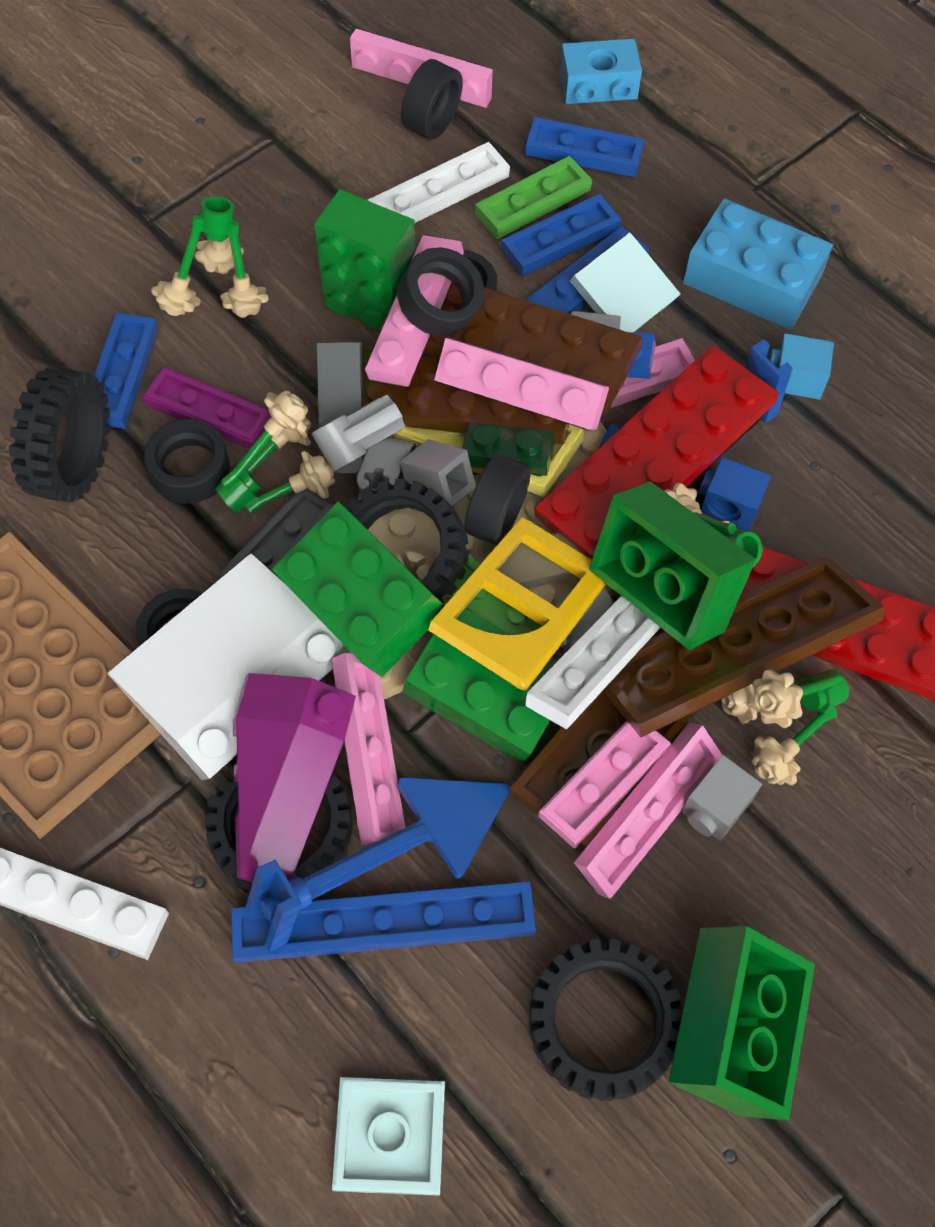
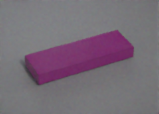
[142,366,271,449]

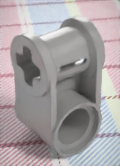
[357,437,416,501]

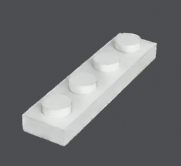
[368,142,510,223]
[526,596,660,729]
[0,848,169,960]

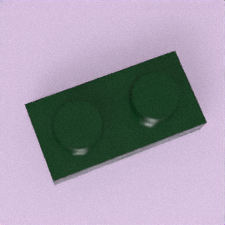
[462,422,555,476]

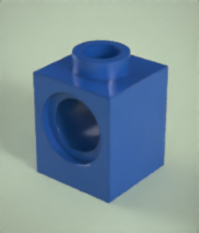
[698,457,771,531]

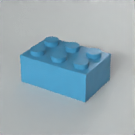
[683,198,834,330]

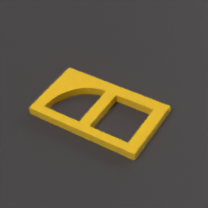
[428,517,607,691]

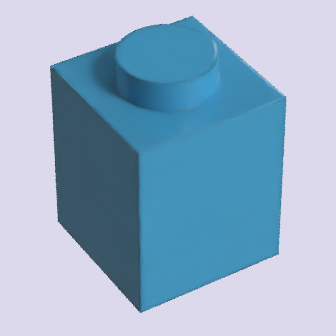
[769,333,834,400]

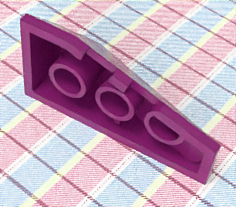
[233,673,356,883]

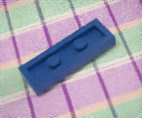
[525,117,645,178]
[501,194,622,277]
[94,313,159,429]

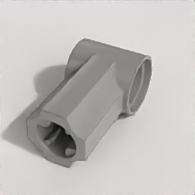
[311,394,405,472]

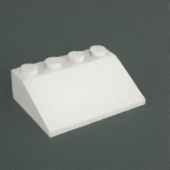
[107,554,351,780]

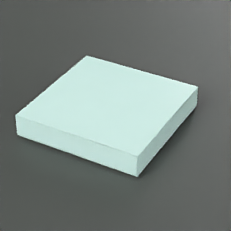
[570,233,680,332]
[332,1077,445,1196]

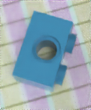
[559,39,642,104]

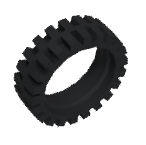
[9,367,110,503]
[346,479,469,604]
[205,764,352,892]
[529,939,683,1101]

